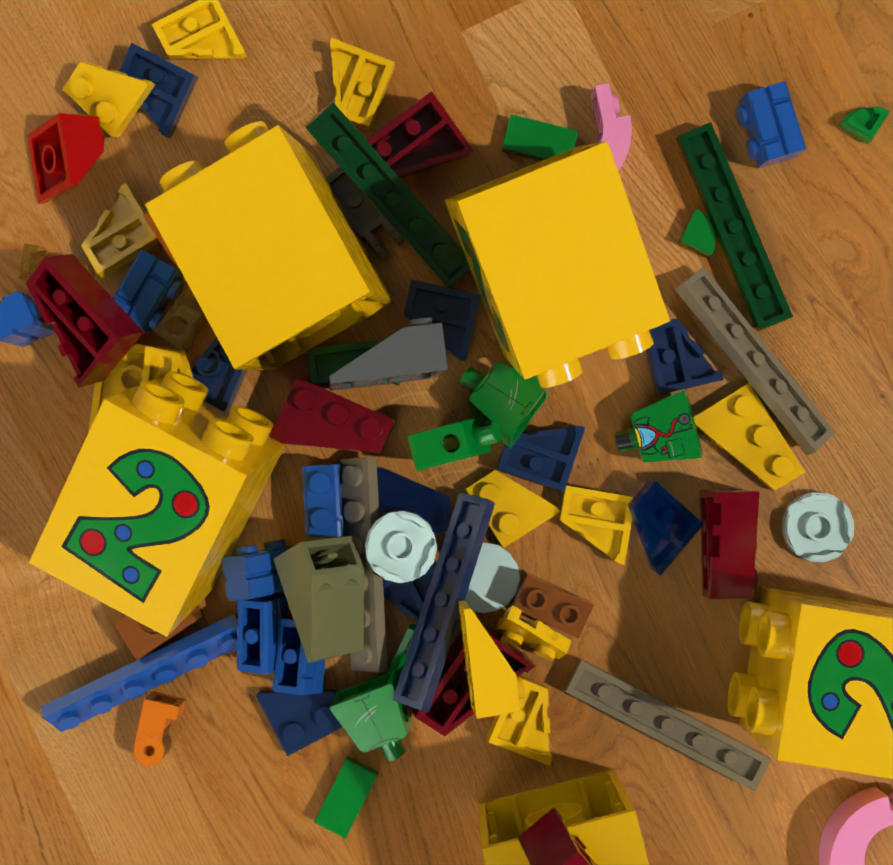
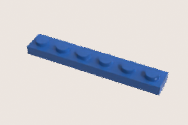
[41,614,238,732]

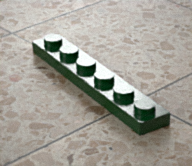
[305,101,471,288]
[676,122,793,332]

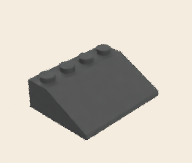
[329,318,448,391]

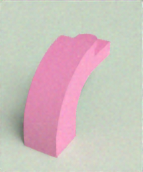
[591,83,632,172]
[819,786,893,865]

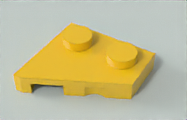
[152,0,247,60]
[62,62,155,138]
[465,470,561,548]
[559,485,636,565]

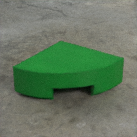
[838,106,890,144]
[678,209,715,257]

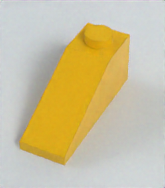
[458,600,525,719]

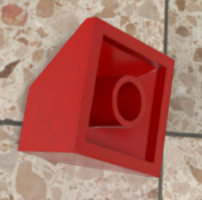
[27,113,105,204]

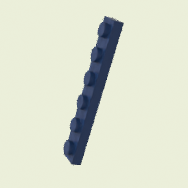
[393,493,495,713]

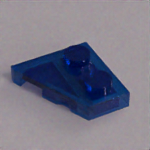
[377,467,451,533]
[628,478,704,576]

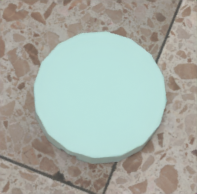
[781,492,854,562]
[365,511,437,583]
[465,542,520,613]

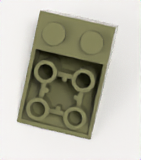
[273,536,364,663]

